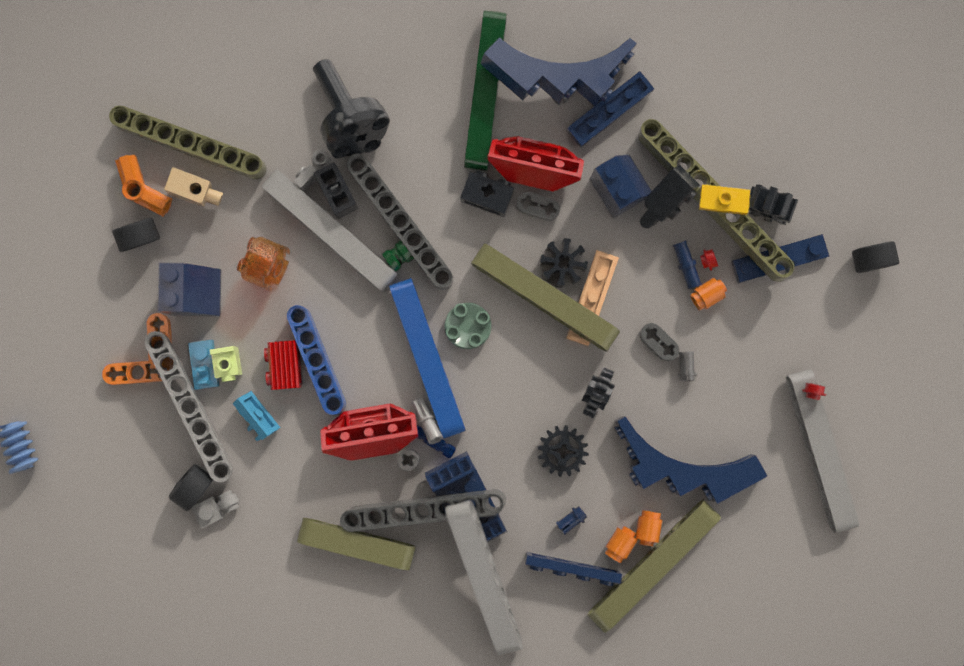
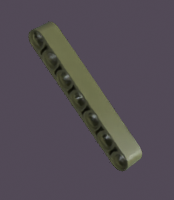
[109,105,267,179]
[471,243,620,352]
[587,499,721,633]

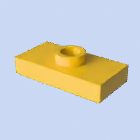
[699,184,750,215]

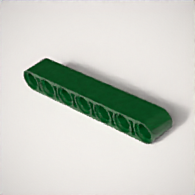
[464,10,507,171]

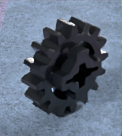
[581,367,615,418]
[537,425,589,477]

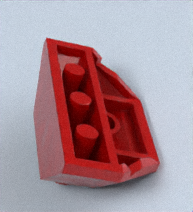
[487,136,584,192]
[320,403,418,461]

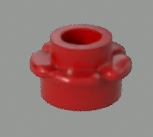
[700,249,719,271]
[802,382,826,400]

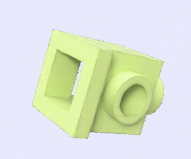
[210,346,242,382]

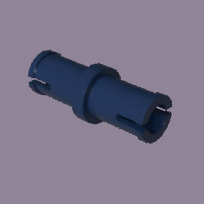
[672,240,702,289]

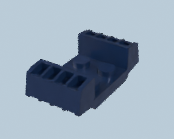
[425,451,508,542]

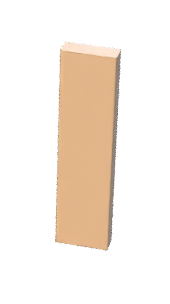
[566,250,619,346]

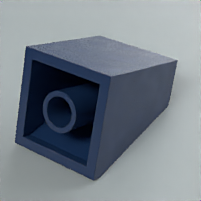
[590,155,652,219]
[158,263,221,316]

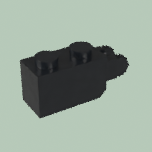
[640,165,700,229]

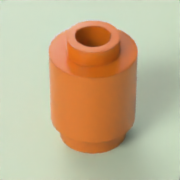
[690,278,727,311]
[635,510,662,546]
[605,526,638,563]

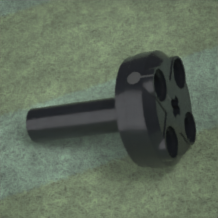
[313,59,390,159]

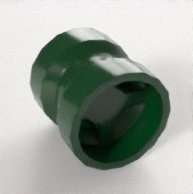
[381,240,414,272]

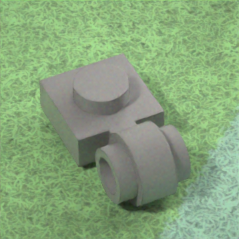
[294,150,332,192]
[192,490,239,529]

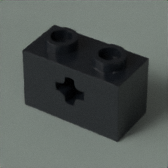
[313,162,359,219]
[460,171,514,217]

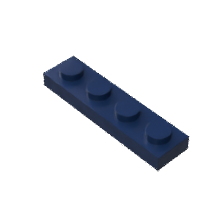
[566,71,655,148]
[731,234,829,284]
[525,552,622,586]

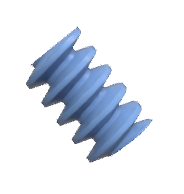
[0,421,38,474]

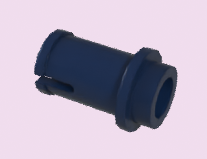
[556,506,587,535]

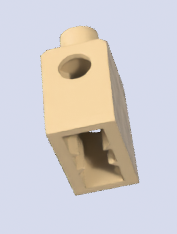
[164,167,223,207]

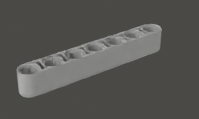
[261,169,398,292]
[144,331,233,482]
[786,369,859,534]
[446,500,523,655]

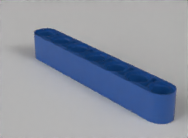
[389,278,466,439]

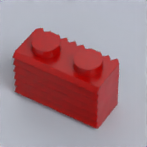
[264,340,302,390]

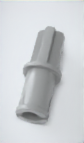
[412,398,443,444]

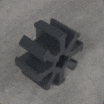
[748,184,798,225]
[539,238,588,288]

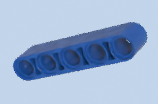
[287,305,346,415]

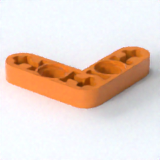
[102,313,173,385]

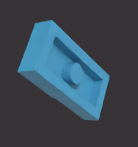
[188,340,220,390]
[232,391,281,441]

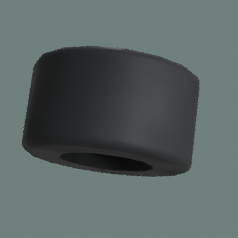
[112,217,160,252]
[852,241,900,273]
[169,464,213,511]

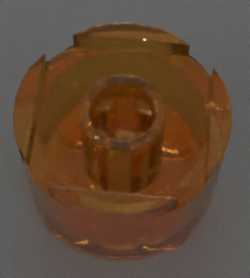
[237,236,290,291]

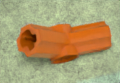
[115,155,173,217]

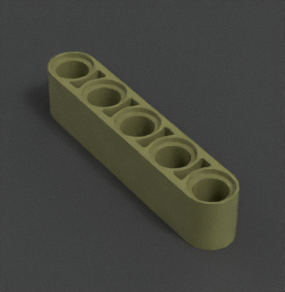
[297,518,416,570]

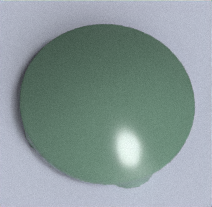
[445,303,492,349]

